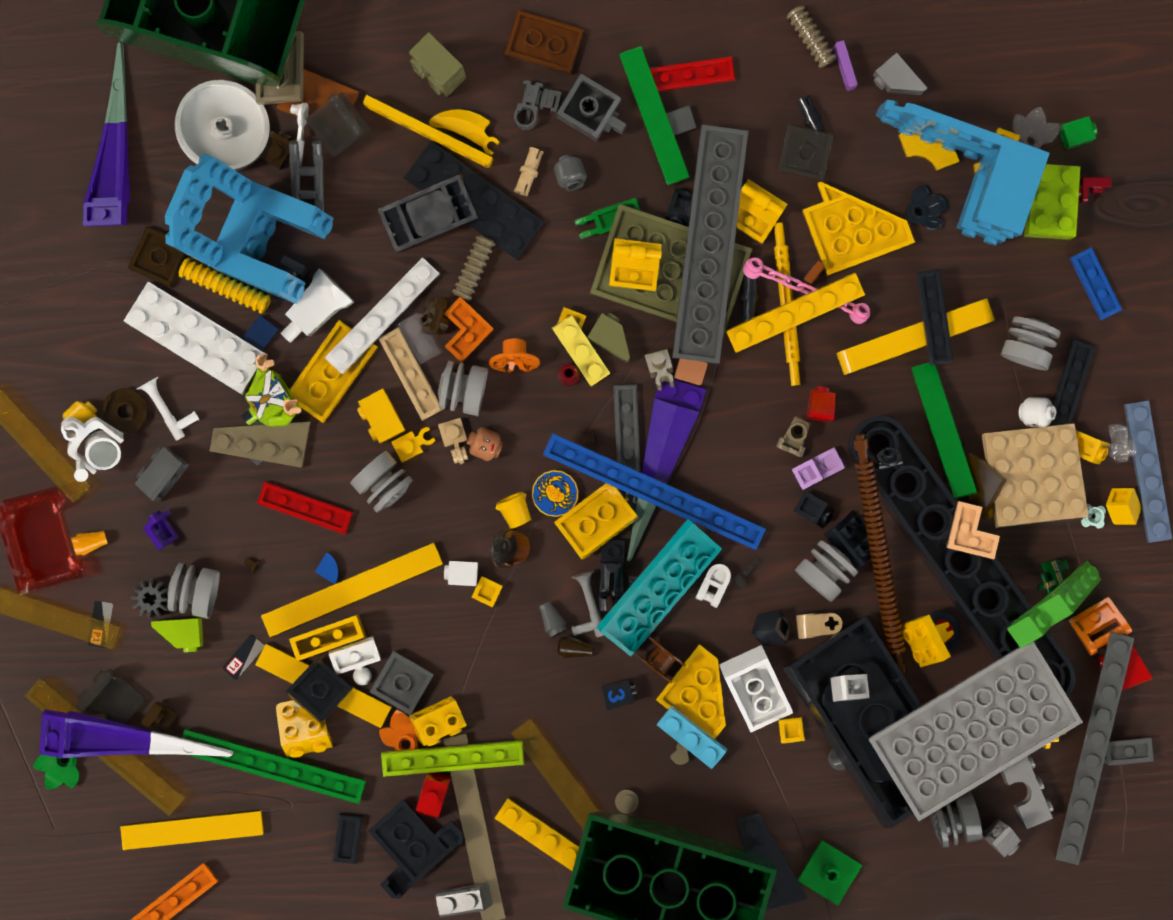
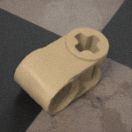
[796,612,842,639]

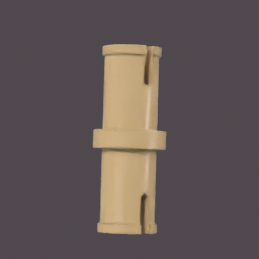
[514,147,544,196]

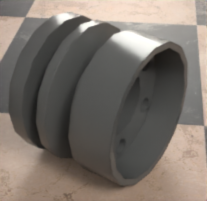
[930,791,983,848]

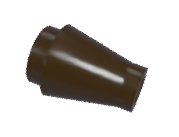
[557,635,593,658]

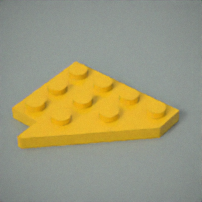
[802,182,915,276]

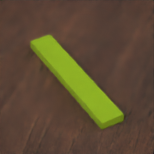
[381,740,524,777]

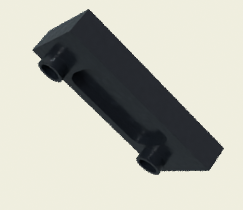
[782,616,922,828]

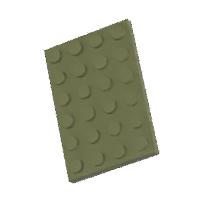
[590,204,752,337]

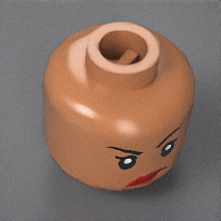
[467,427,503,461]

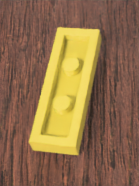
[552,315,610,386]

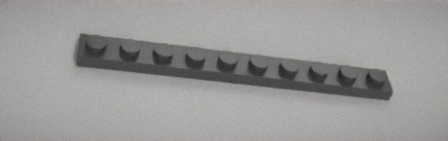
[1055,631,1134,865]

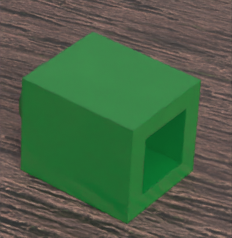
[1058,116,1097,150]

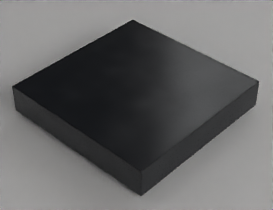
[286,658,353,724]

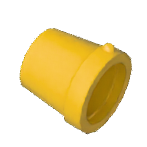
[496,492,531,529]

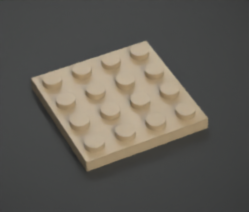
[982,424,1088,528]

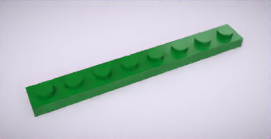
[182,729,366,804]

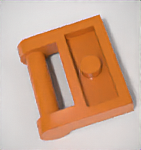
[1068,597,1132,656]

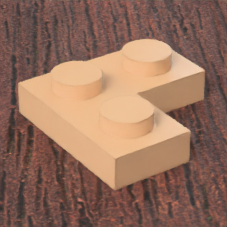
[947,501,1000,559]

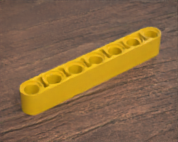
[836,298,995,375]

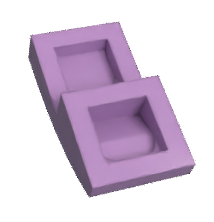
[792,446,846,490]

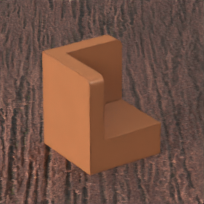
[674,359,708,385]

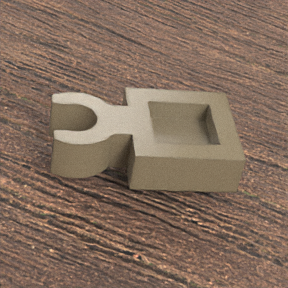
[645,349,674,391]

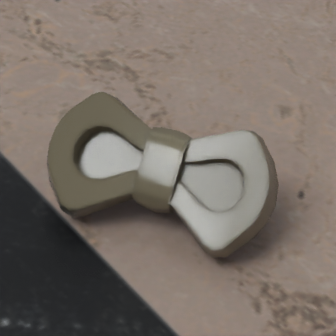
[670,742,689,765]

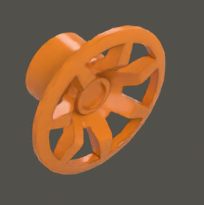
[489,338,540,372]

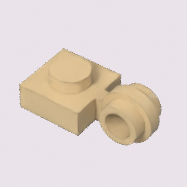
[438,418,468,464]

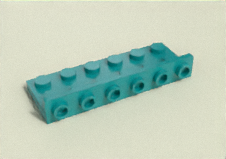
[596,519,722,656]

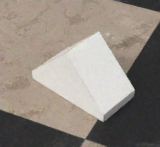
[831,674,870,702]

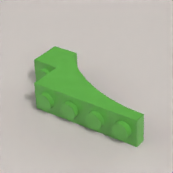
[1007,561,1101,648]

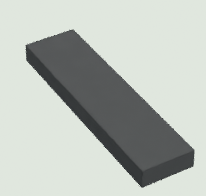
[613,384,641,472]

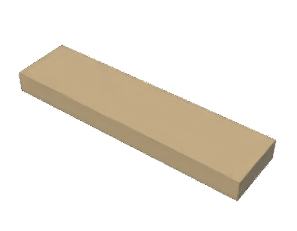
[378,327,443,421]

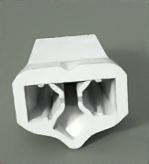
[281,268,354,343]

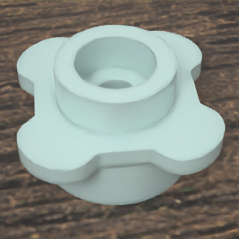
[1081,504,1106,529]

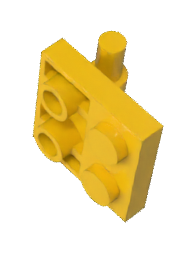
[736,179,788,244]
[609,238,662,292]

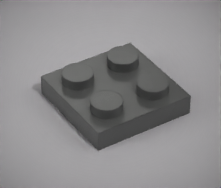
[370,651,434,715]

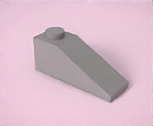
[982,818,1021,857]

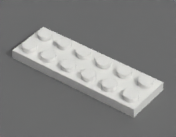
[124,282,265,395]

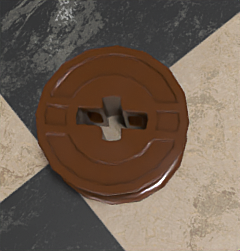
[635,637,686,684]

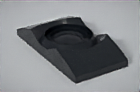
[377,174,479,253]

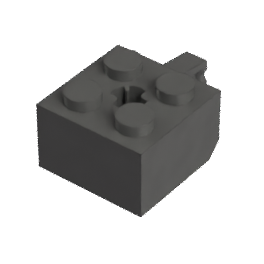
[557,74,627,142]

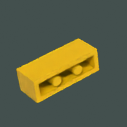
[289,614,366,661]

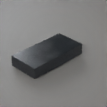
[333,814,363,864]

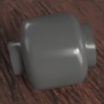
[554,154,587,191]

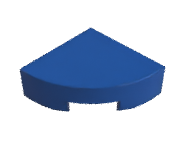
[315,552,339,584]

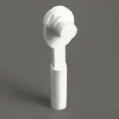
[290,102,309,166]

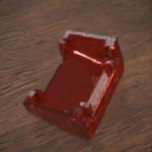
[0,487,84,595]

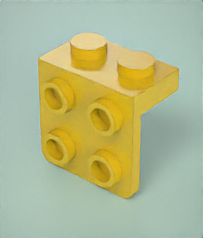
[276,700,333,758]

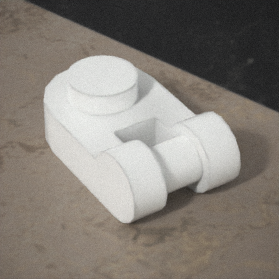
[695,564,731,608]

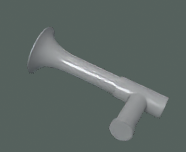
[571,570,604,637]

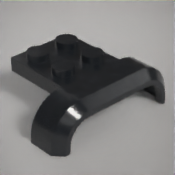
[368,799,463,899]

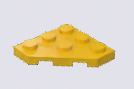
[656,644,726,739]

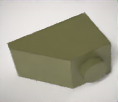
[587,313,630,363]

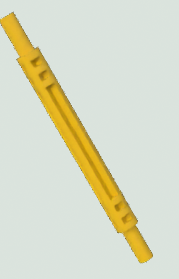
[774,223,801,386]

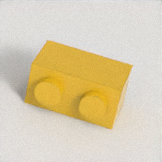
[357,389,406,444]

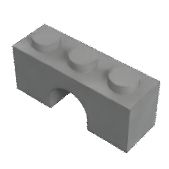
[1000,755,1054,829]

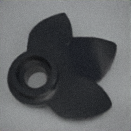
[905,184,947,230]

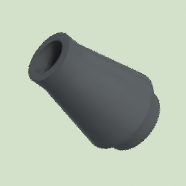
[539,601,567,638]

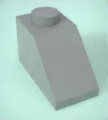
[873,53,927,95]

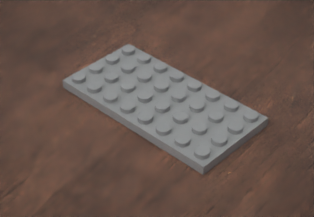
[868,641,1083,821]

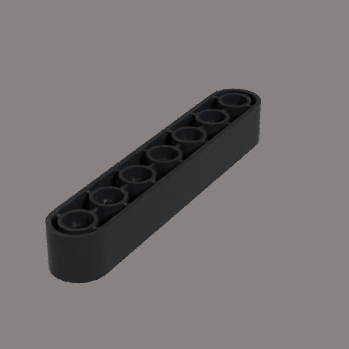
[847,416,1075,697]

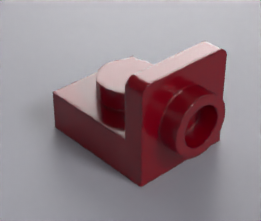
[1078,177,1112,203]

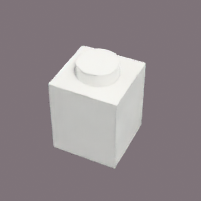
[444,561,478,586]

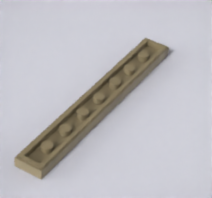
[443,733,506,920]

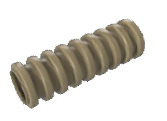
[786,5,837,68]
[452,235,495,301]

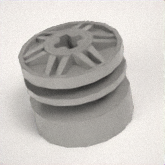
[1001,316,1061,371]
[438,360,488,416]
[350,451,413,513]
[795,540,858,602]
[167,563,220,619]

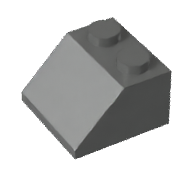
[135,447,190,501]

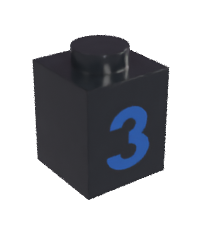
[601,679,638,710]

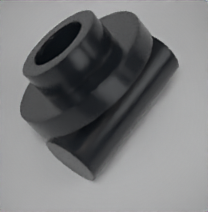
[877,447,903,470]

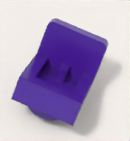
[143,509,179,551]

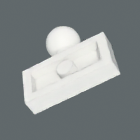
[329,636,381,685]

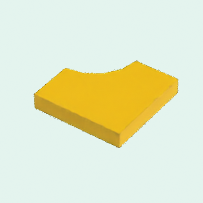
[898,126,959,171]

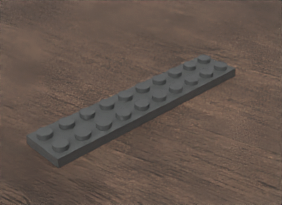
[672,125,748,364]

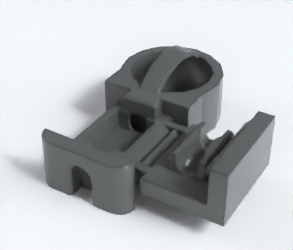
[514,80,563,130]

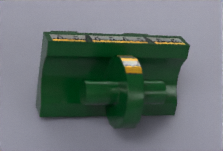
[1036,559,1069,595]

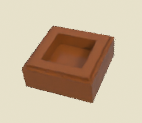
[802,260,825,285]

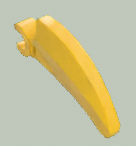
[429,109,500,155]

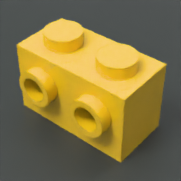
[409,696,467,746]

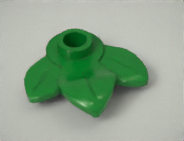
[33,755,79,790]

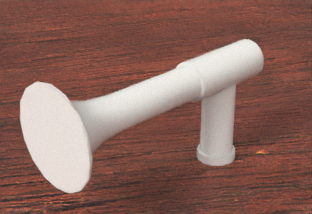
[137,377,200,441]

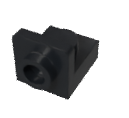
[665,188,693,227]
[793,491,834,528]

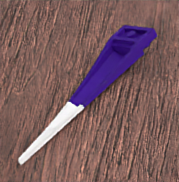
[40,709,233,758]

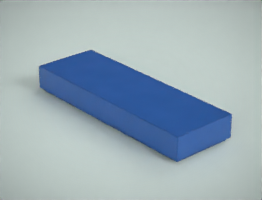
[1069,247,1122,321]

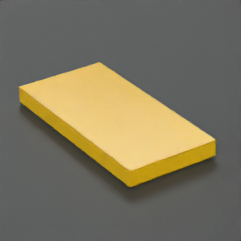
[290,320,378,423]

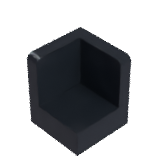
[751,611,792,646]

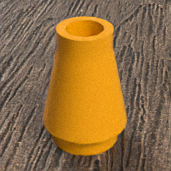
[71,531,108,556]

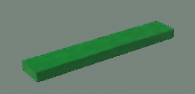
[619,46,689,186]
[911,362,977,499]

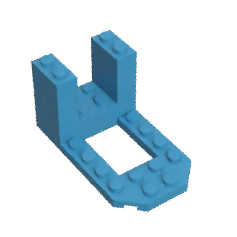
[876,100,1050,246]
[165,154,334,304]

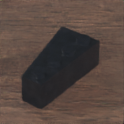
[735,811,808,911]

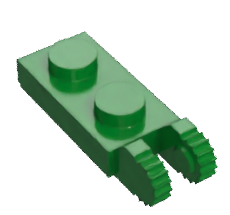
[575,198,641,239]

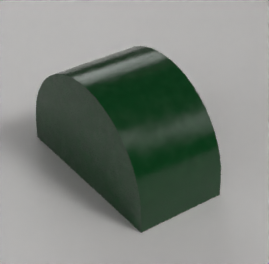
[562,811,778,920]

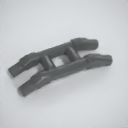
[289,140,325,211]

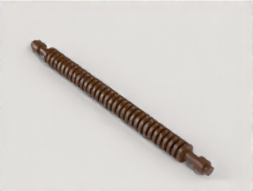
[853,433,907,677]

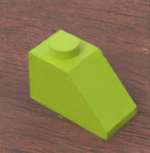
[151,618,203,652]

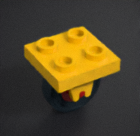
[901,611,962,667]

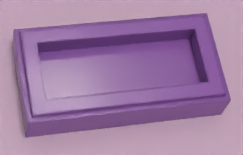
[833,40,858,91]

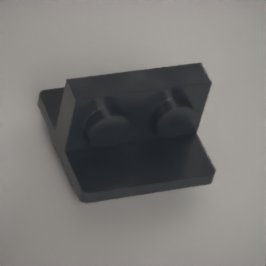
[824,510,871,569]

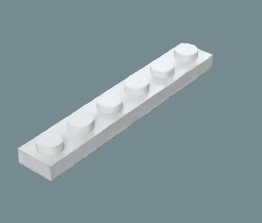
[325,257,439,375]

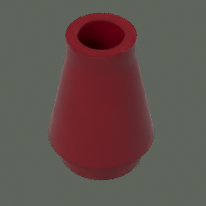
[557,363,581,386]

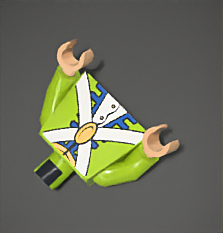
[241,354,302,427]

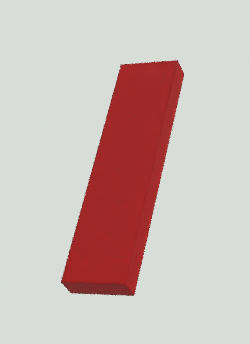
[649,56,735,92]
[257,481,353,535]

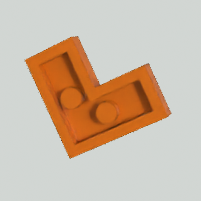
[444,297,494,363]

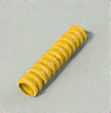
[179,258,271,314]

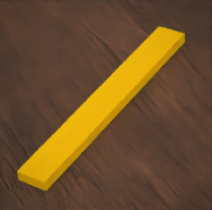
[261,543,443,637]

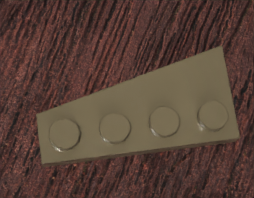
[210,422,311,468]

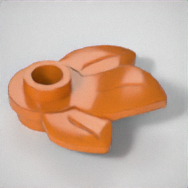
[379,710,419,751]

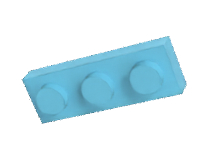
[657,705,727,769]

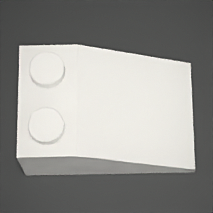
[719,645,793,732]

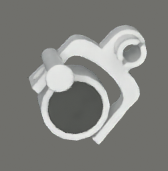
[61,417,124,482]

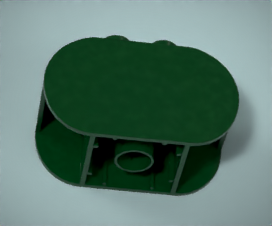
[95,0,305,86]

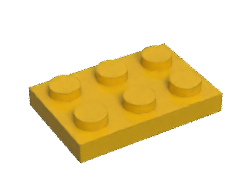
[554,483,638,560]

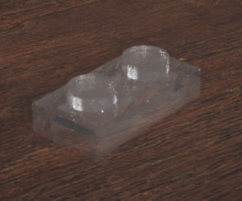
[397,313,441,365]

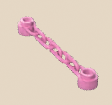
[743,257,870,324]

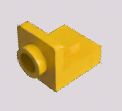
[1076,431,1109,464]

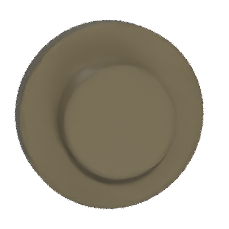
[615,790,639,814]

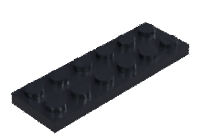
[404,141,544,260]

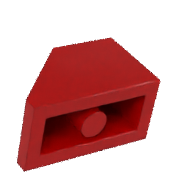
[806,386,836,422]

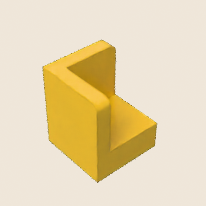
[1106,488,1141,525]

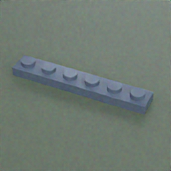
[1124,401,1172,543]

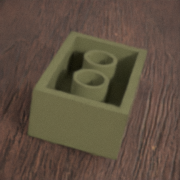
[409,32,466,97]

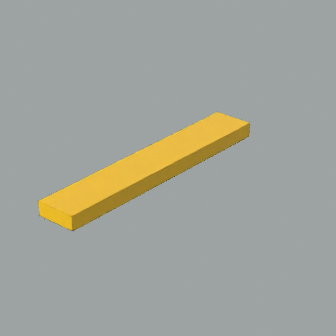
[363,95,493,168]
[255,644,392,728]
[120,810,264,850]

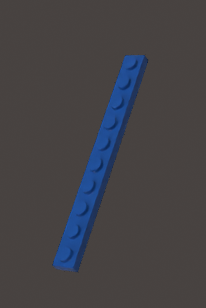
[543,433,766,550]

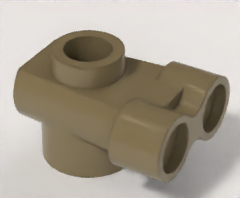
[776,416,811,457]

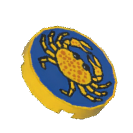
[532,470,578,517]

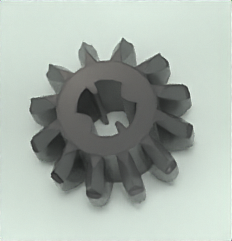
[131,579,168,619]

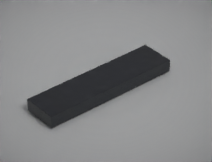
[915,269,954,366]
[1049,339,1096,426]

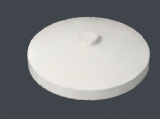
[175,80,270,171]

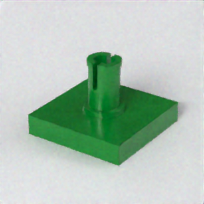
[797,839,862,905]

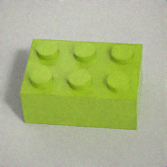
[1024,164,1080,240]

